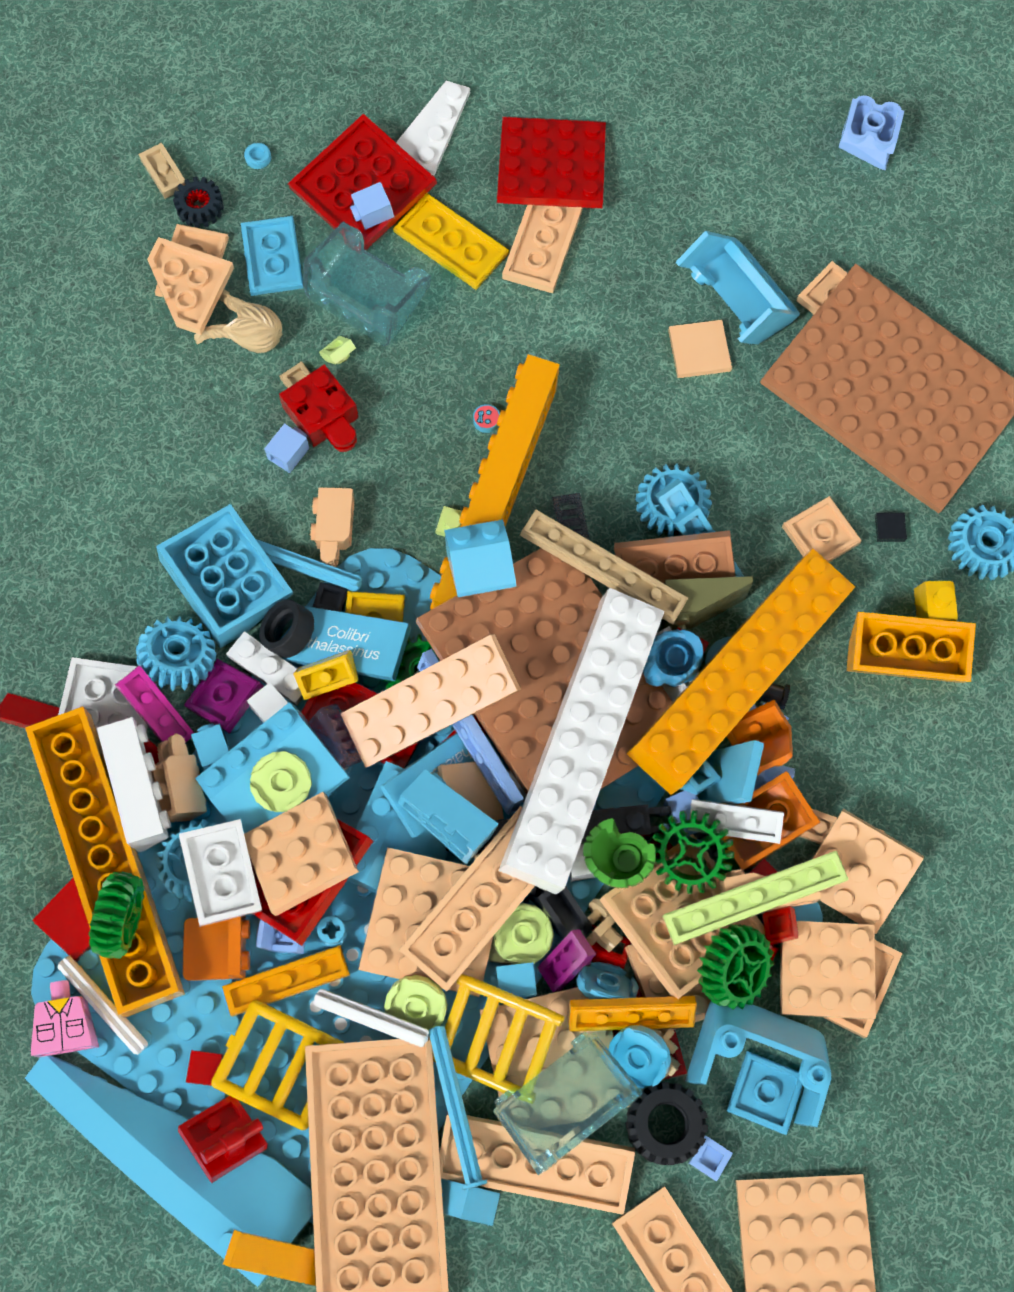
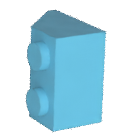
[444,519,516,597]

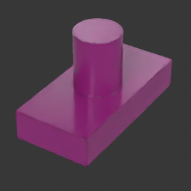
[537,929,596,993]

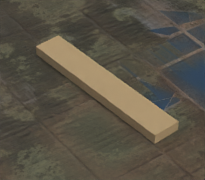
[520,510,688,625]

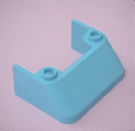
[676,231,800,345]
[685,1001,831,1127]

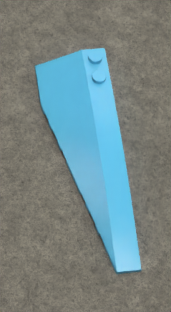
[25,1055,313,1287]

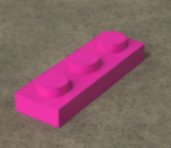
[114,666,194,743]

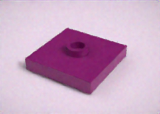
[184,659,264,734]

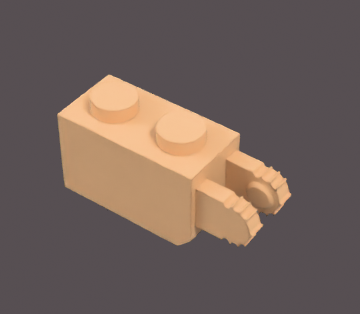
[311,487,355,567]
[151,733,207,822]

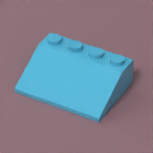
[156,504,293,648]
[195,702,350,834]
[347,761,449,893]

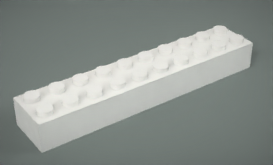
[498,588,664,894]

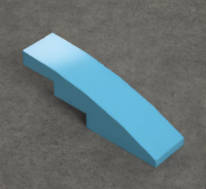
[655,479,744,577]

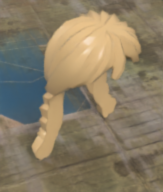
[194,289,283,353]

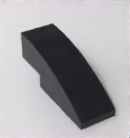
[528,886,594,939]

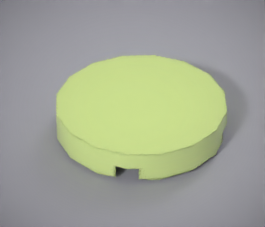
[250,751,312,812]
[493,903,554,964]
[384,975,448,1030]

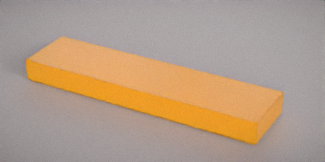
[222,945,350,1017]
[568,996,697,1031]
[223,1230,316,1286]

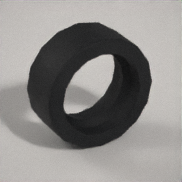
[259,599,314,658]

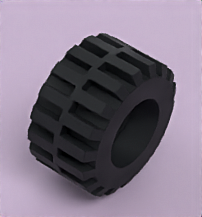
[625,1082,708,1165]

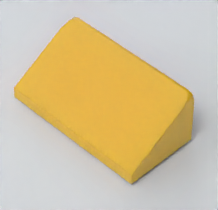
[293,650,358,700]

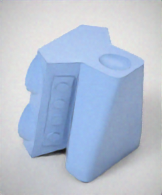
[839,95,904,170]

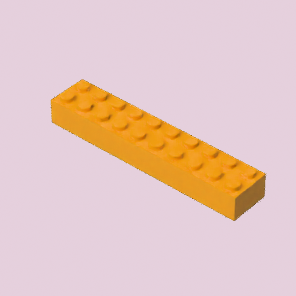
[430,354,560,610]
[627,548,855,795]
[25,706,185,1017]

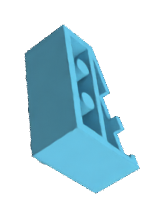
[398,769,498,865]

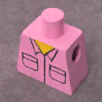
[31,980,99,1058]

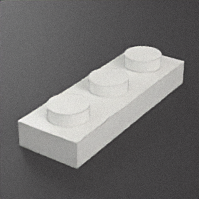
[226,631,303,706]
[688,799,784,844]

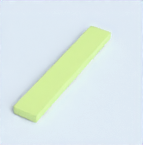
[662,851,849,945]

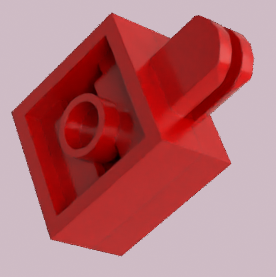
[279,364,359,452]

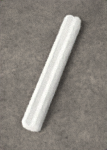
[57,956,148,1055]
[314,989,429,1047]

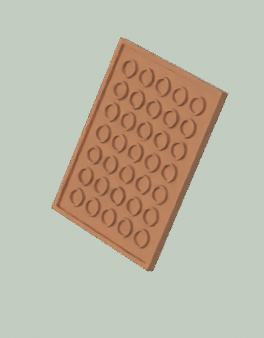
[760,264,1014,513]
[415,548,672,795]

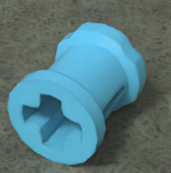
[317,916,347,948]

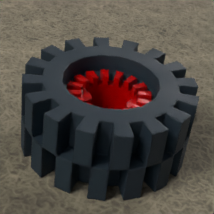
[173,177,224,228]

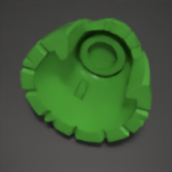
[583,818,656,888]

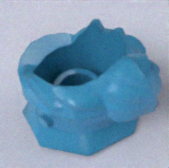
[643,629,704,687]

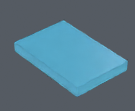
[241,216,304,296]
[699,740,764,805]

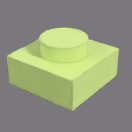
[319,336,356,364]
[436,506,462,536]

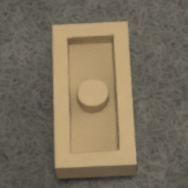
[139,143,185,199]

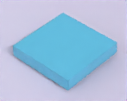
[726,1051,803,1135]

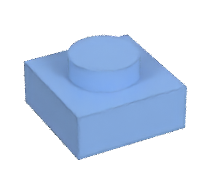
[688,1135,733,1181]

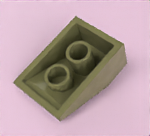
[661,576,753,631]

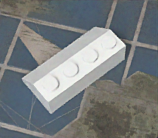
[97,717,171,853]

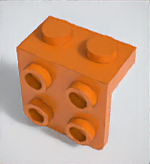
[726,700,793,776]
[183,915,250,981]

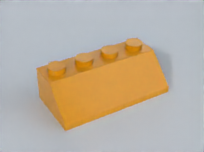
[846,612,976,683]

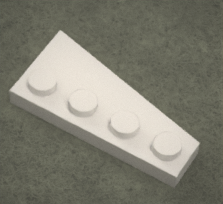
[396,81,470,176]

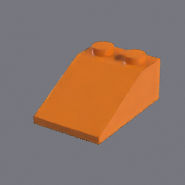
[722,771,820,871]

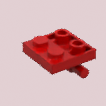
[178,1096,268,1183]

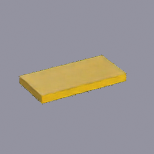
[393,193,509,290]

